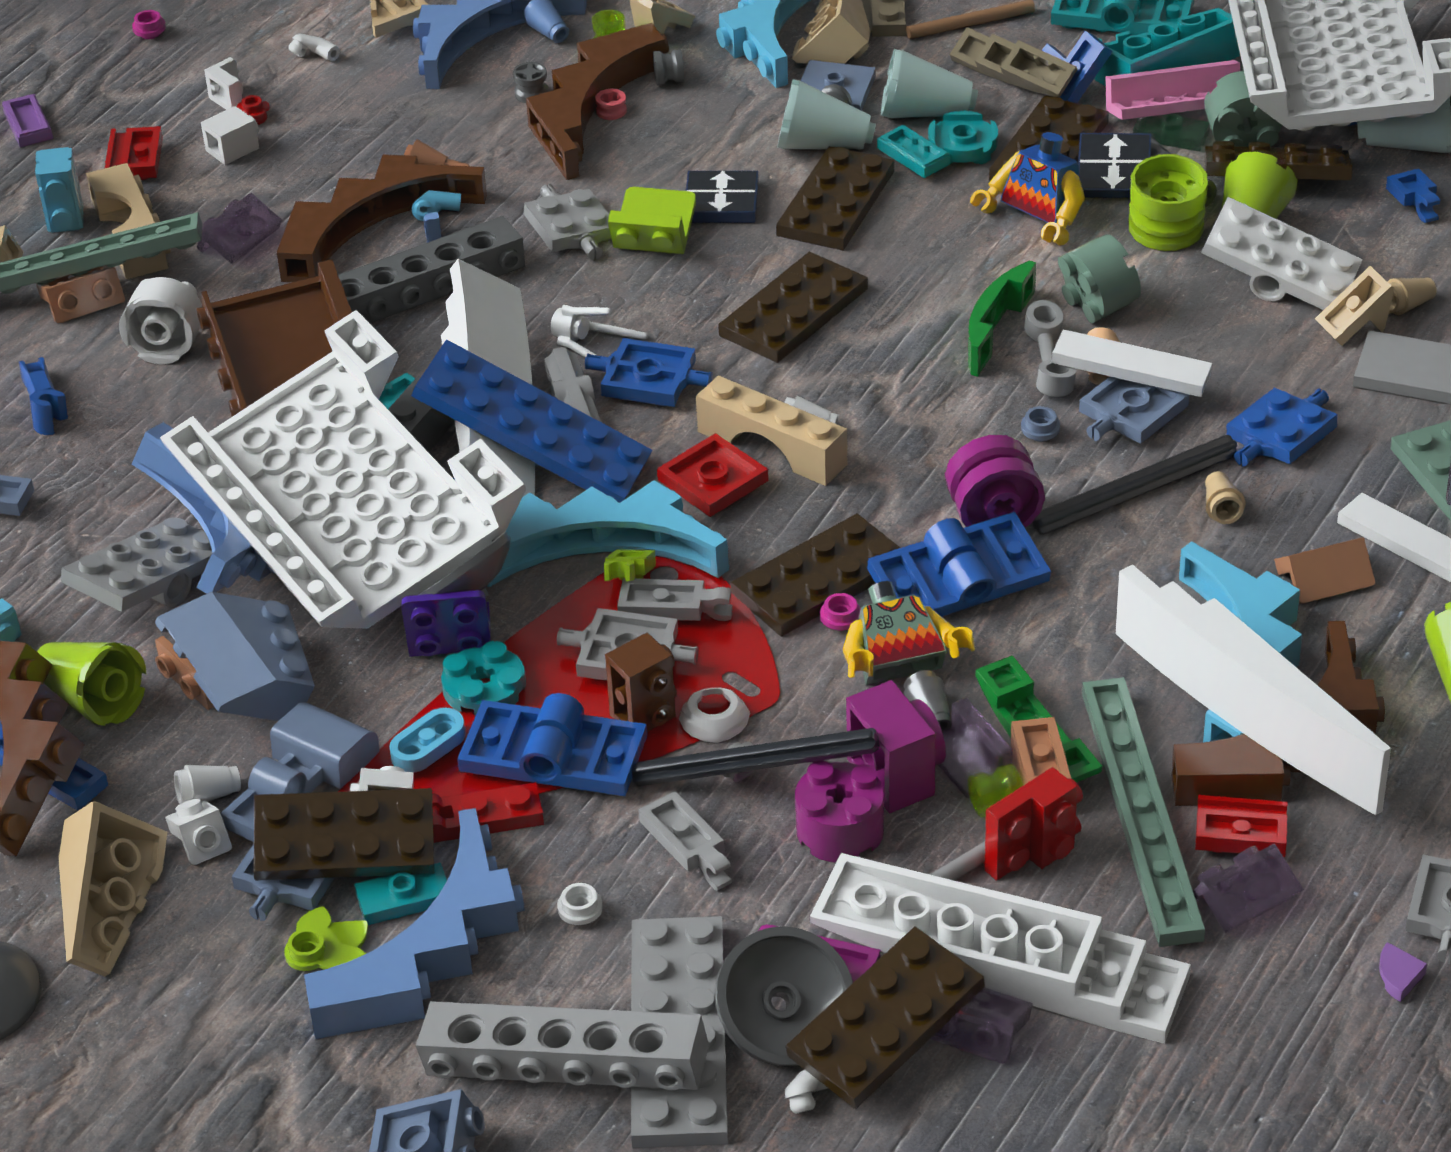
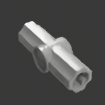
[544,347,601,422]

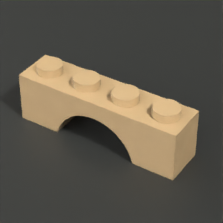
[86,163,171,279]
[696,375,848,486]

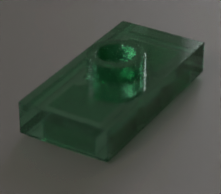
[1133,114,1210,151]

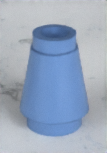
[524,0,569,43]

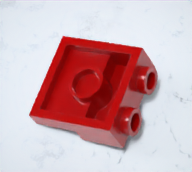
[985,767,1083,881]

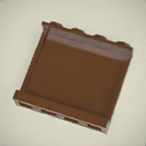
[197,259,352,417]

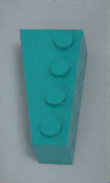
[1093,8,1240,86]

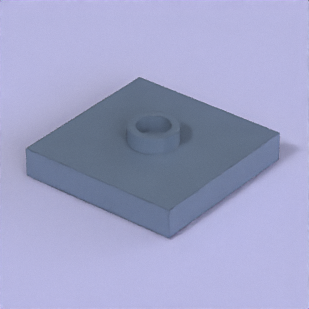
[800,60,876,111]

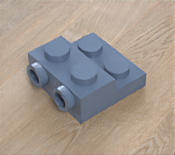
[369,1089,485,1152]

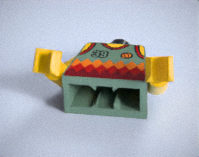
[842,581,975,685]

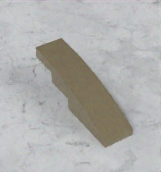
[949,27,1077,98]

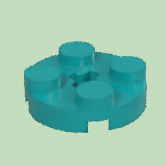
[928,111,998,164]
[441,641,526,715]

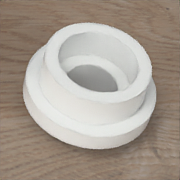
[557,883,603,925]

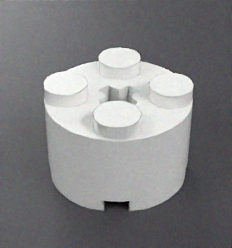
[119,277,202,364]

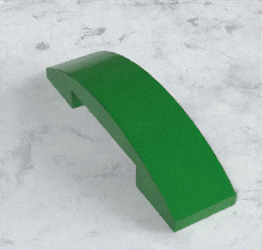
[968,260,1036,377]
[975,655,1102,783]

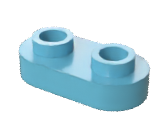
[389,708,465,772]

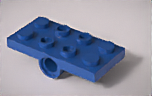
[867,512,1051,616]
[457,693,647,796]

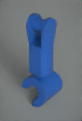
[19,357,68,435]

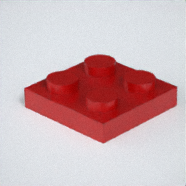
[657,433,769,517]

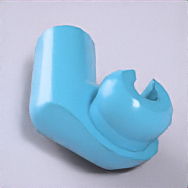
[412,190,461,221]

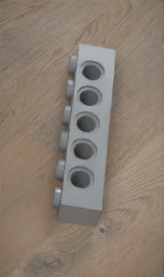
[416,1001,709,1090]

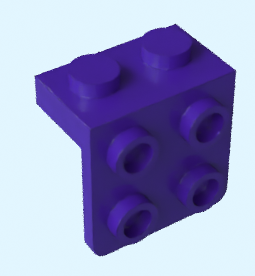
[401,590,491,657]

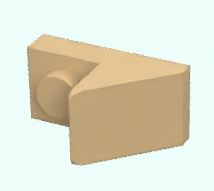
[630,0,695,34]
[1315,266,1395,346]

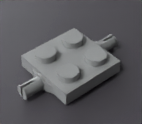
[524,184,611,260]
[557,608,698,680]
[1405,854,1451,964]

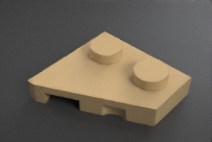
[370,0,429,38]

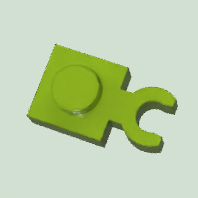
[604,549,656,581]

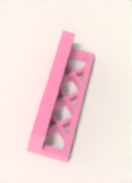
[1106,60,1240,120]

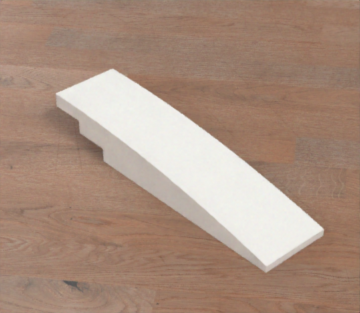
[441,259,535,497]
[1116,564,1391,815]
[810,853,1191,1044]

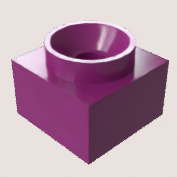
[846,680,946,814]

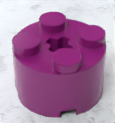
[795,760,884,862]

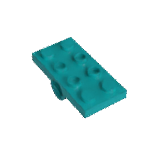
[1051,0,1194,35]

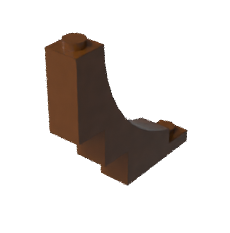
[526,23,669,180]

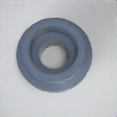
[1021,406,1060,442]

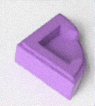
[1379,942,1427,1002]

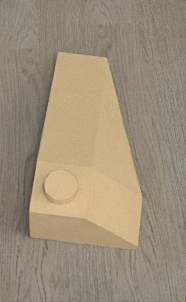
[792,0,870,64]
[59,801,167,977]

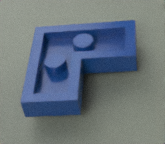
[1042,31,1113,103]

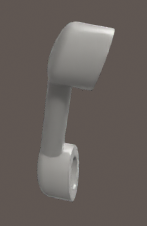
[1024,300,1077,397]

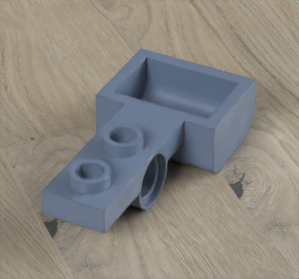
[220,702,379,842]

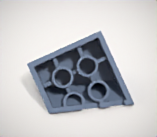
[155,592,315,721]

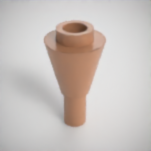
[404,139,469,166]

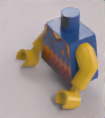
[970,132,1085,246]

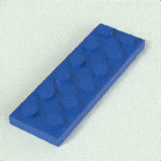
[411,339,652,503]

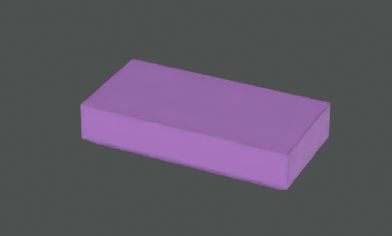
[2,94,53,147]

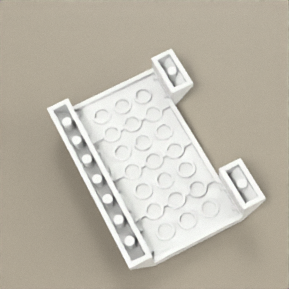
[1228,0,1451,131]
[160,310,526,629]

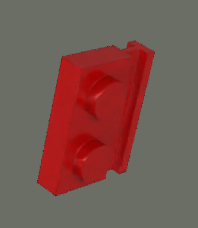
[104,126,163,180]
[1195,795,1288,857]

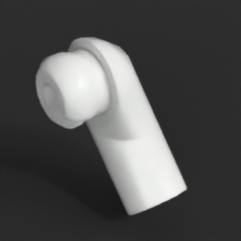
[289,33,340,62]
[785,1070,828,1114]

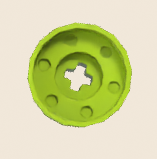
[1128,154,1208,251]

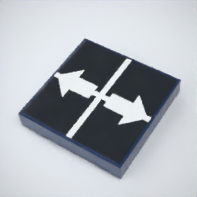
[1078,133,1151,198]
[686,171,759,223]

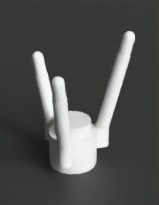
[551,305,648,358]

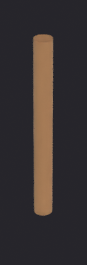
[906,0,1035,39]

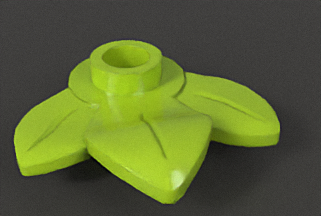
[284,906,368,971]

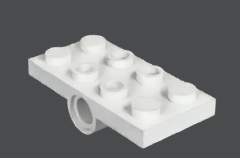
[1201,197,1363,310]

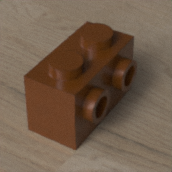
[605,632,677,732]

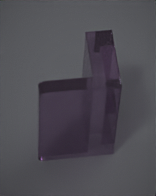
[938,698,1013,798]

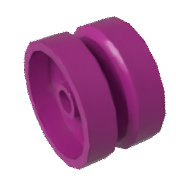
[945,435,1045,527]

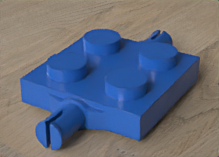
[584,338,713,407]
[1226,388,1338,467]

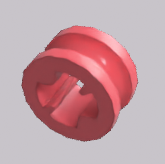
[595,88,627,120]

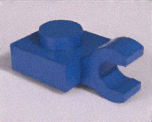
[1386,168,1440,223]

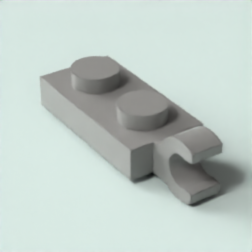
[617,578,733,621]
[638,791,732,891]

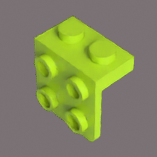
[608,187,696,254]

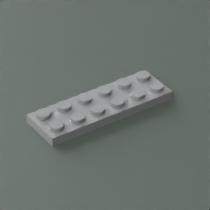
[631,916,728,1148]

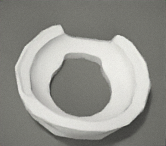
[679,688,750,743]

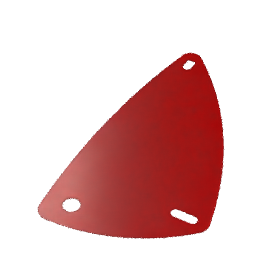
[338,556,780,797]

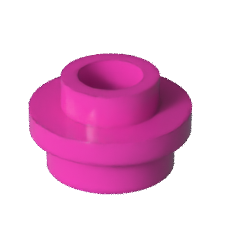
[132,10,166,39]
[820,593,861,631]

